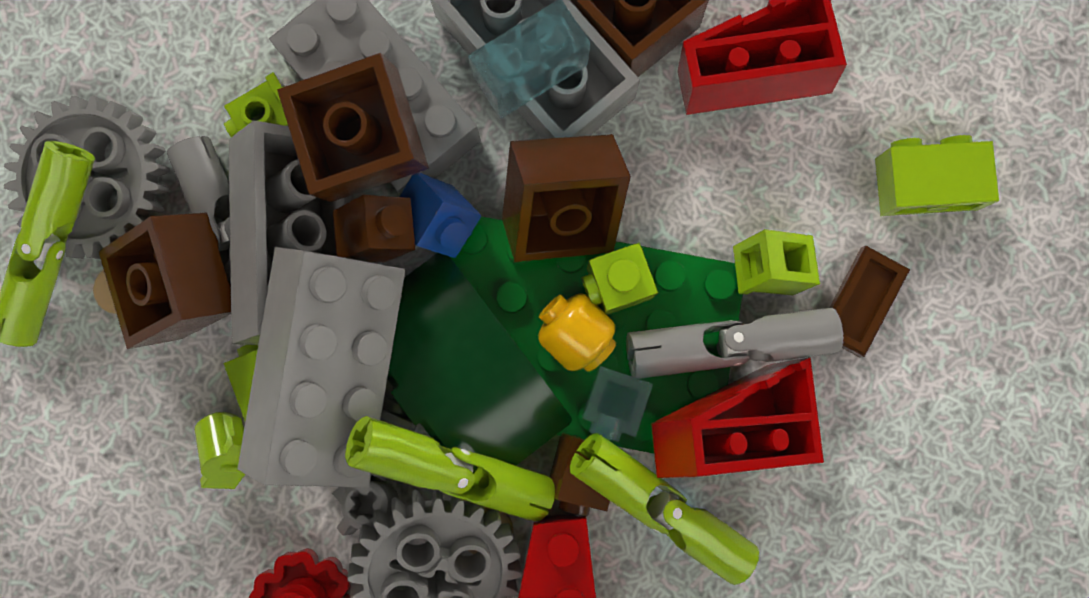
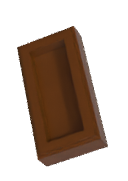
[829,245,910,358]

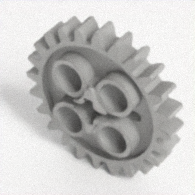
[4,96,170,259]
[348,489,522,598]

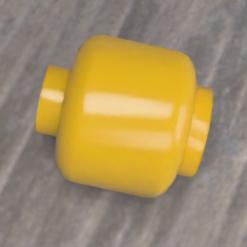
[538,293,616,372]

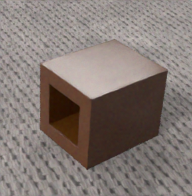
[333,195,416,263]
[550,433,623,516]

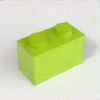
[875,135,999,216]

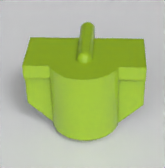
[194,412,245,489]

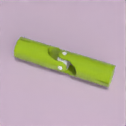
[0,141,95,347]
[345,416,555,522]
[570,433,759,585]

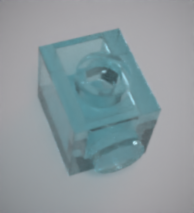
[581,366,653,442]

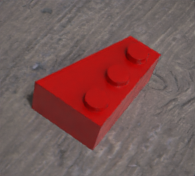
[677,0,847,115]
[651,357,824,478]
[518,513,596,598]

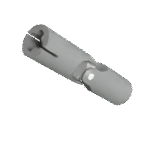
[167,136,231,284]
[626,308,843,379]

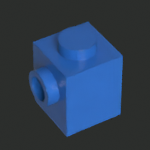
[399,172,482,258]

